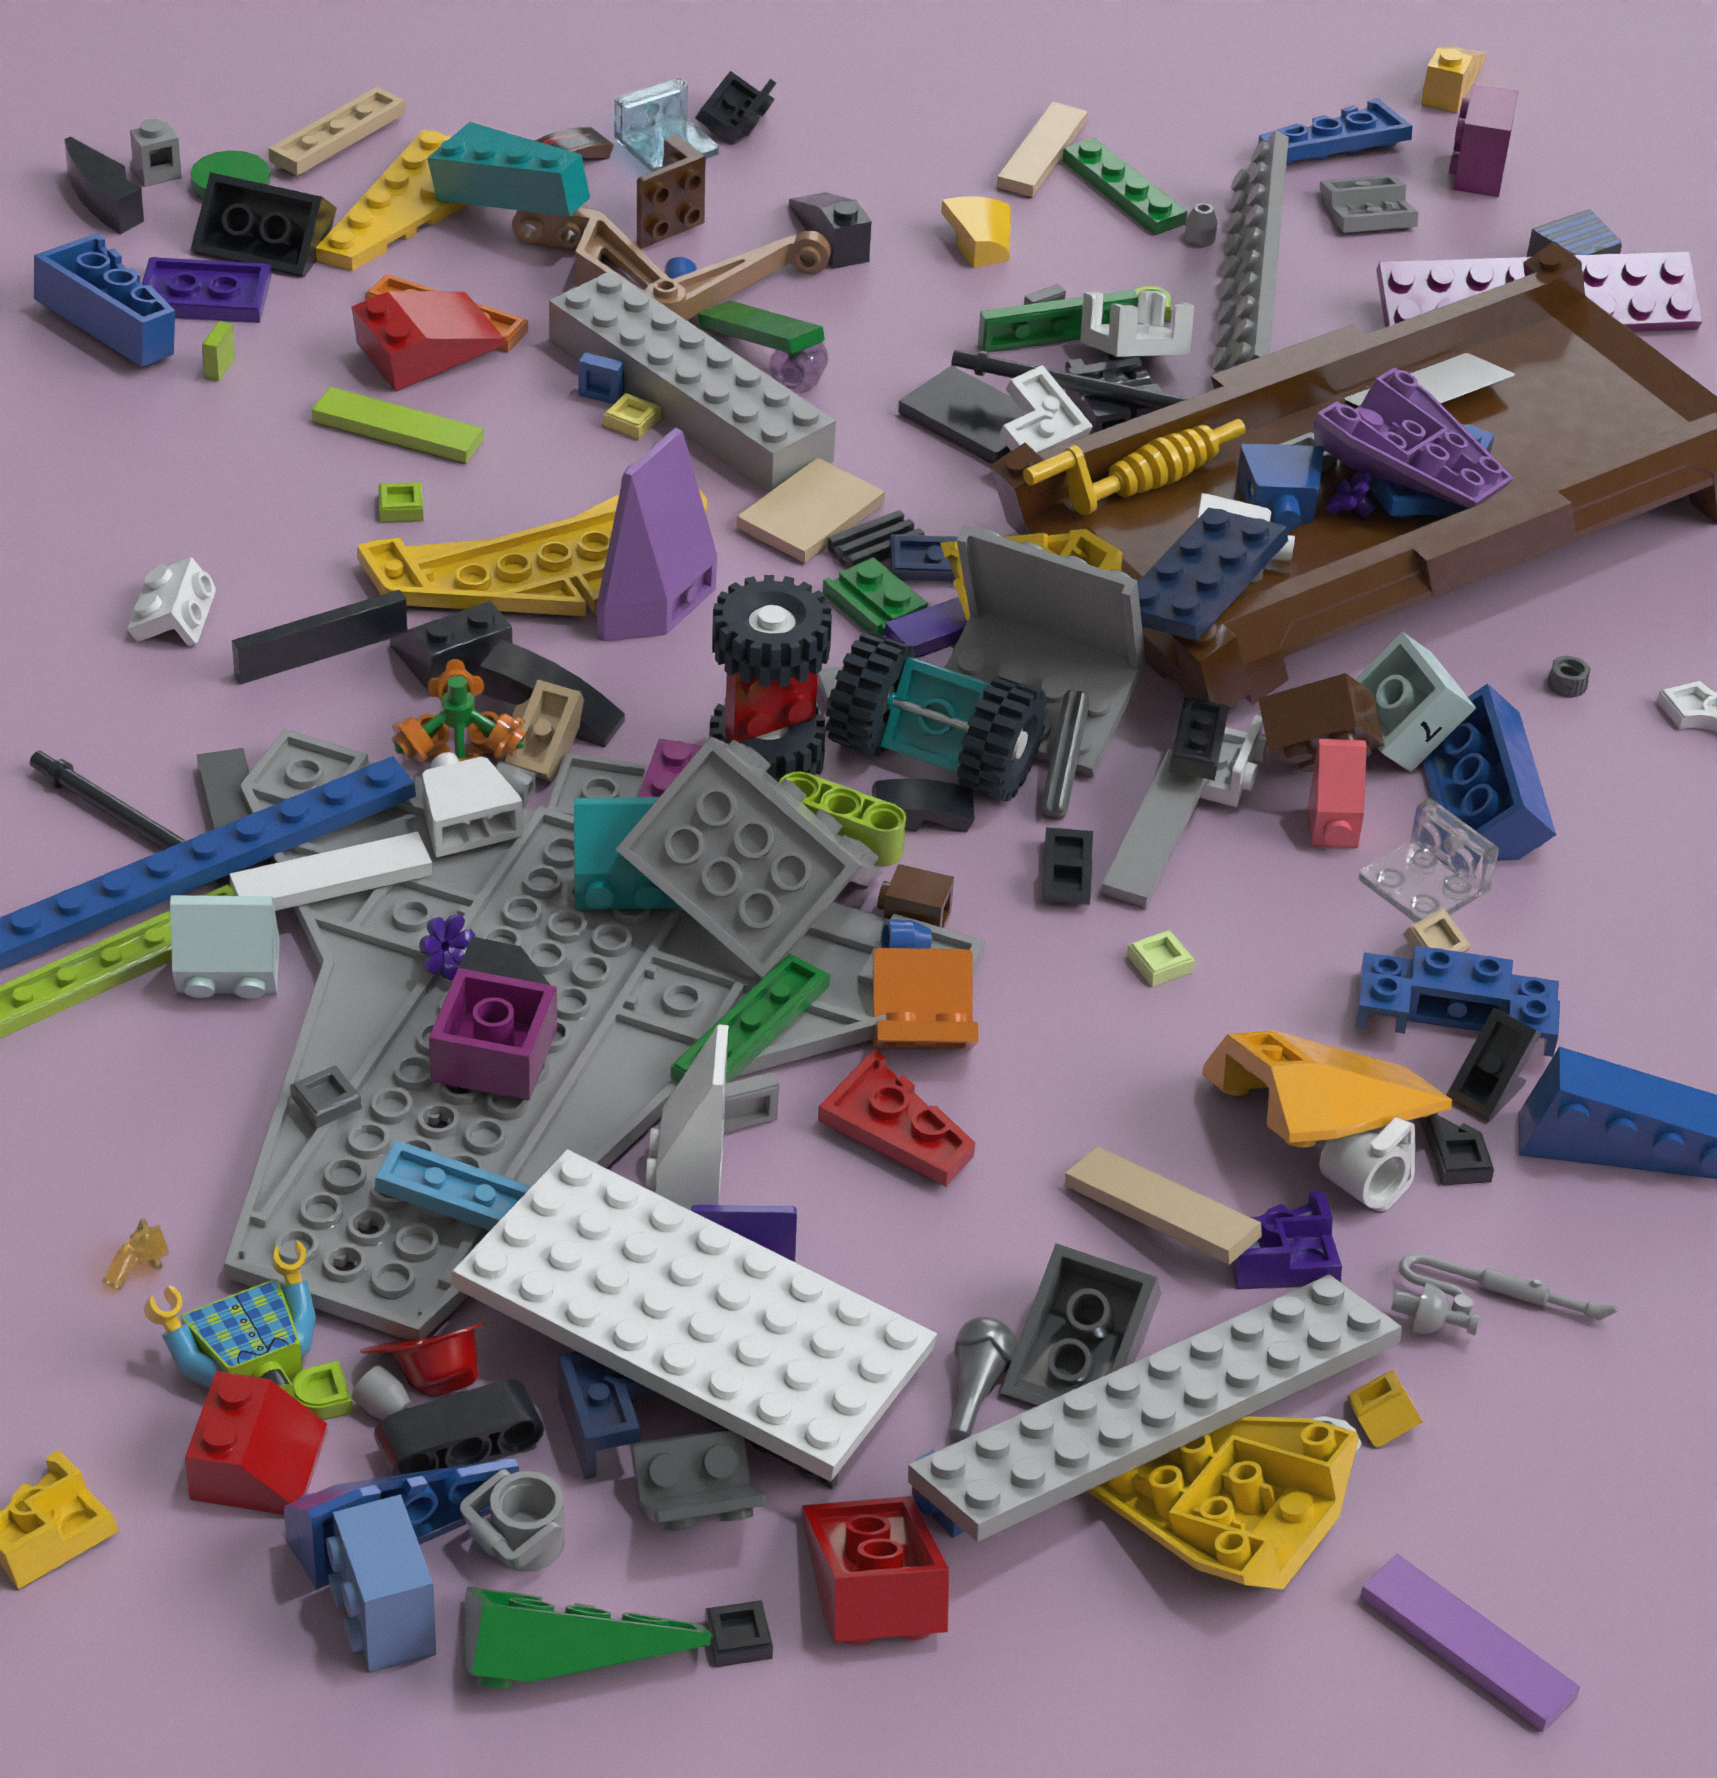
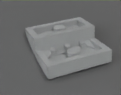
[1320,175,1418,233]

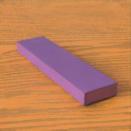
[1360,1554,1580,1732]

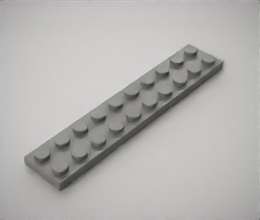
[1209,130,1289,391]
[908,1274,1402,1542]

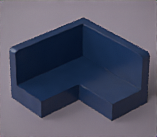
[558,1351,657,1479]

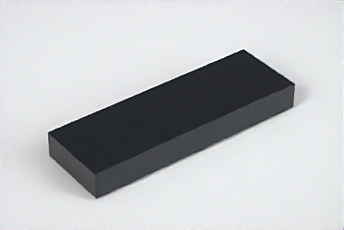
[1168,697,1229,781]

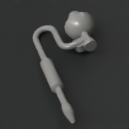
[1391,1253,1618,1335]

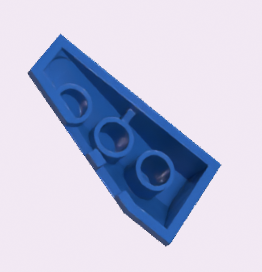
[284,1458,519,1590]

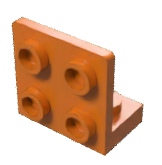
[873,948,979,1049]

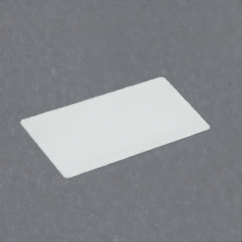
[1345,353,1515,406]

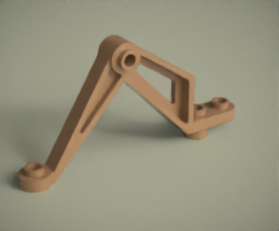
[512,204,831,320]

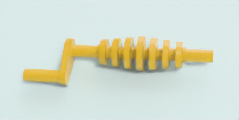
[1023,419,1246,516]

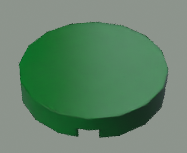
[191,150,270,199]

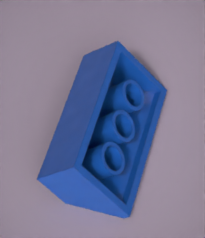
[1422,683,1556,861]

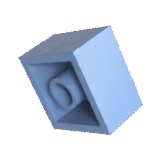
[326,1494,436,1673]

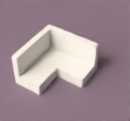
[999,365,1093,454]

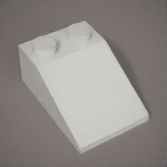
[646,1025,728,1211]

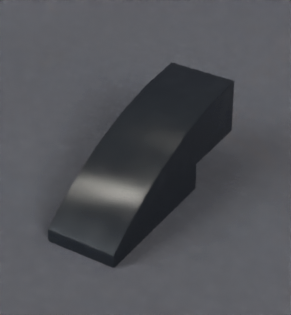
[64,136,144,234]
[480,640,625,747]

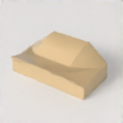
[504,680,584,782]

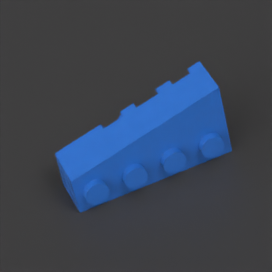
[34,232,175,367]
[1519,1046,1717,1179]

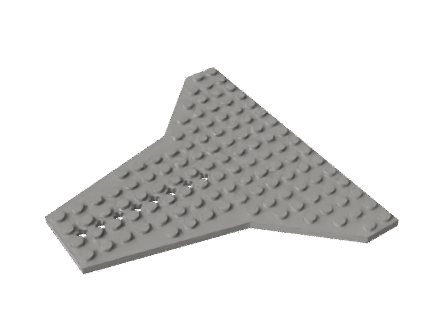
[224,729,985,1340]

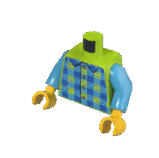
[144,1240,316,1397]

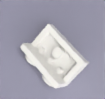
[127,556,216,646]
[1199,715,1268,807]

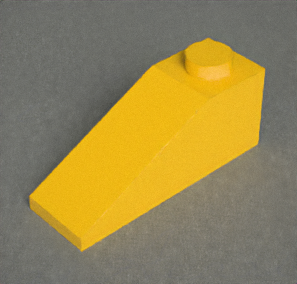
[1421,45,1486,113]

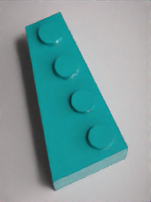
[427,122,590,217]

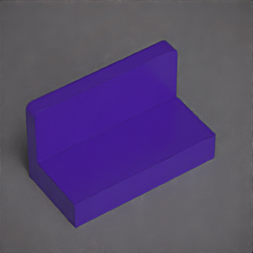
[691,1205,797,1262]

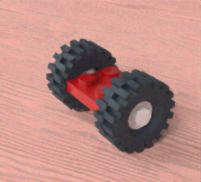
[709,575,832,782]

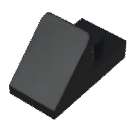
[1446,1008,1541,1120]

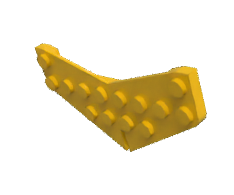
[357,489,707,616]

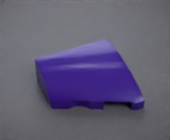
[1232,1190,1342,1289]

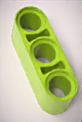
[779,772,906,866]

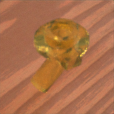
[102,1218,169,1290]

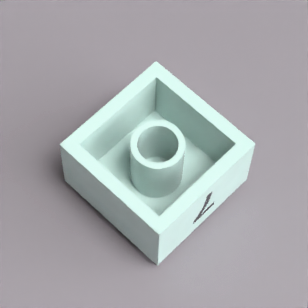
[1355,632,1476,772]

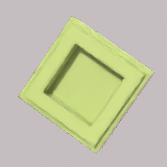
[1127,930,1195,987]

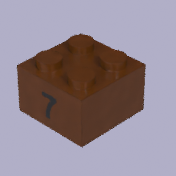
[1258,673,1384,772]

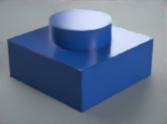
[578,352,624,404]

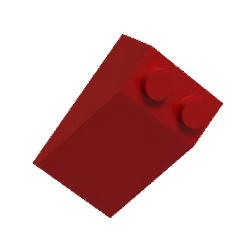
[351,291,505,391]
[802,1496,949,1645]

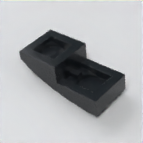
[872,778,975,832]
[1042,827,1093,905]

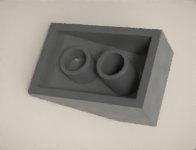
[1000,1243,1161,1407]

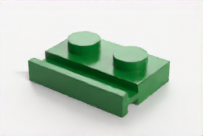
[822,557,928,636]

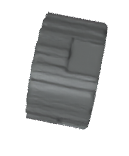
[1547,656,1591,698]

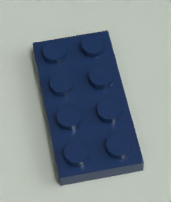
[1137,507,1288,641]

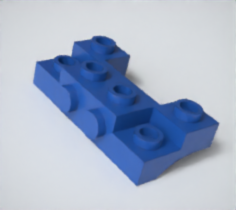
[1355,945,1560,1057]

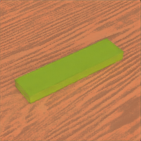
[311,386,484,463]

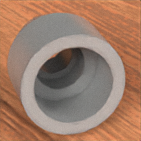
[1184,203,1218,247]
[352,1365,412,1420]

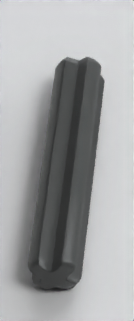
[1041,690,1089,819]

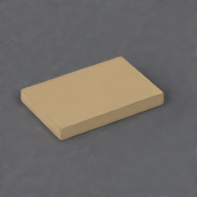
[737,457,885,564]

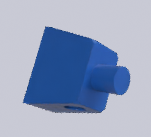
[1236,443,1324,532]

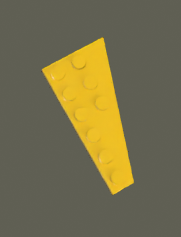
[316,129,469,271]

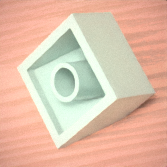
[170,895,280,998]

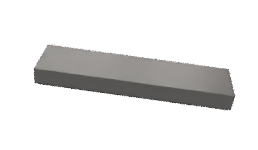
[1102,748,1208,908]

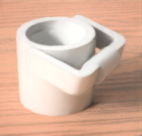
[1319,1117,1415,1212]

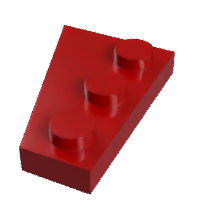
[818,1048,975,1187]

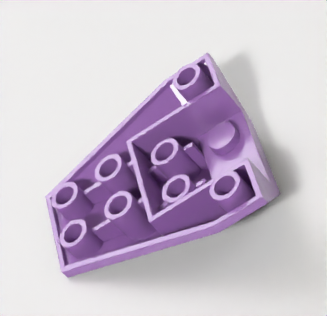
[1314,367,1513,508]
[595,428,717,641]

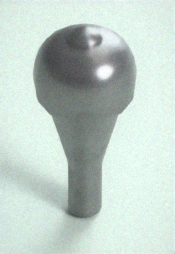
[949,1317,1017,1442]

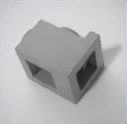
[130,119,182,187]

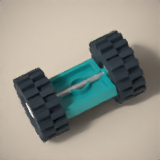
[826,632,1048,802]

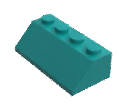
[574,797,682,910]

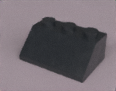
[191,172,337,276]

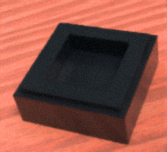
[705,1600,773,1667]

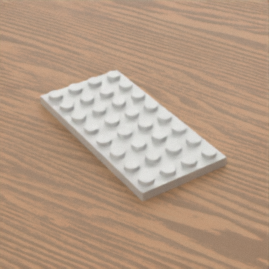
[451,1149,937,1482]

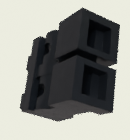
[1065,354,1164,435]

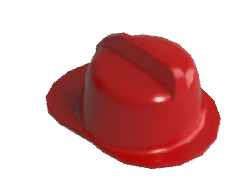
[360,1322,485,1396]

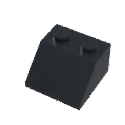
[390,601,513,697]

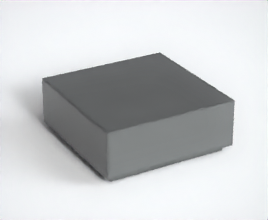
[290,1065,362,1129]

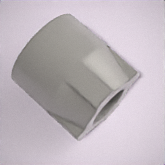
[495,761,537,808]

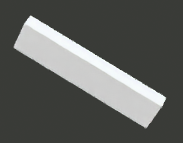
[229,832,433,911]

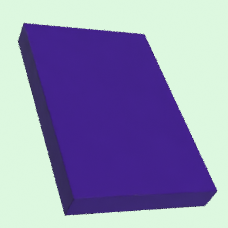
[142,257,272,323]

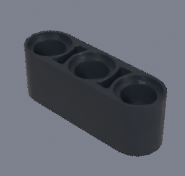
[373,1379,544,1476]

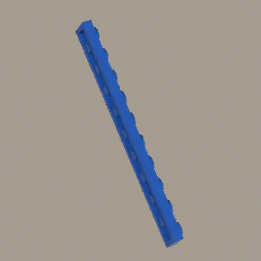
[0,756,416,970]

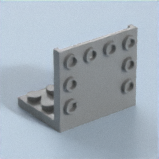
[945,525,1146,778]
[615,737,883,978]

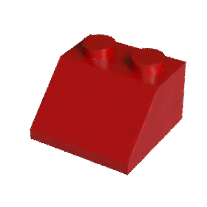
[185,1371,328,1515]

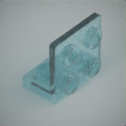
[614,78,719,172]

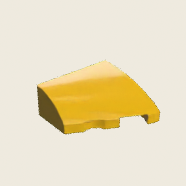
[941,196,1011,268]
[0,1450,119,1589]

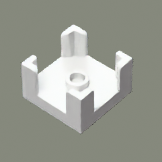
[1080,291,1194,357]

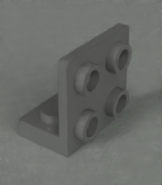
[630,1429,767,1530]

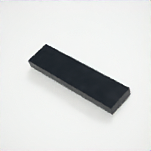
[232,590,408,685]

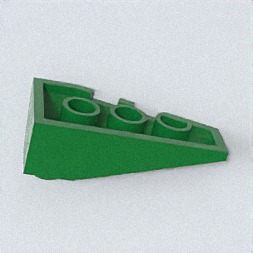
[463,1586,712,1689]

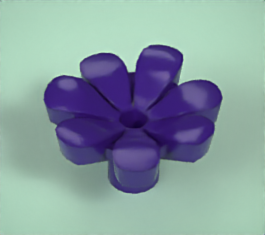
[1326,468,1375,518]
[419,914,476,980]

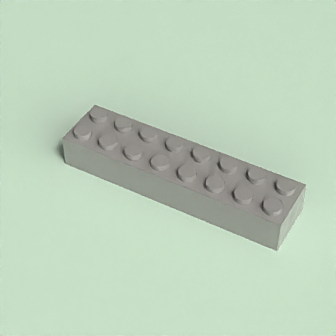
[549,270,836,493]

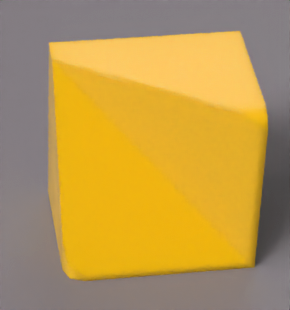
[1347,1370,1423,1447]

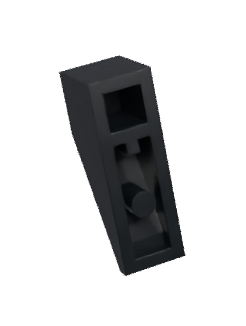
[789,192,872,269]

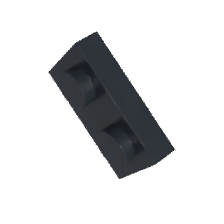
[695,71,776,145]

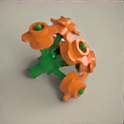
[391,659,527,763]

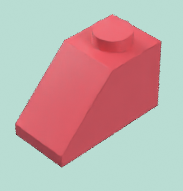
[1307,739,1367,848]

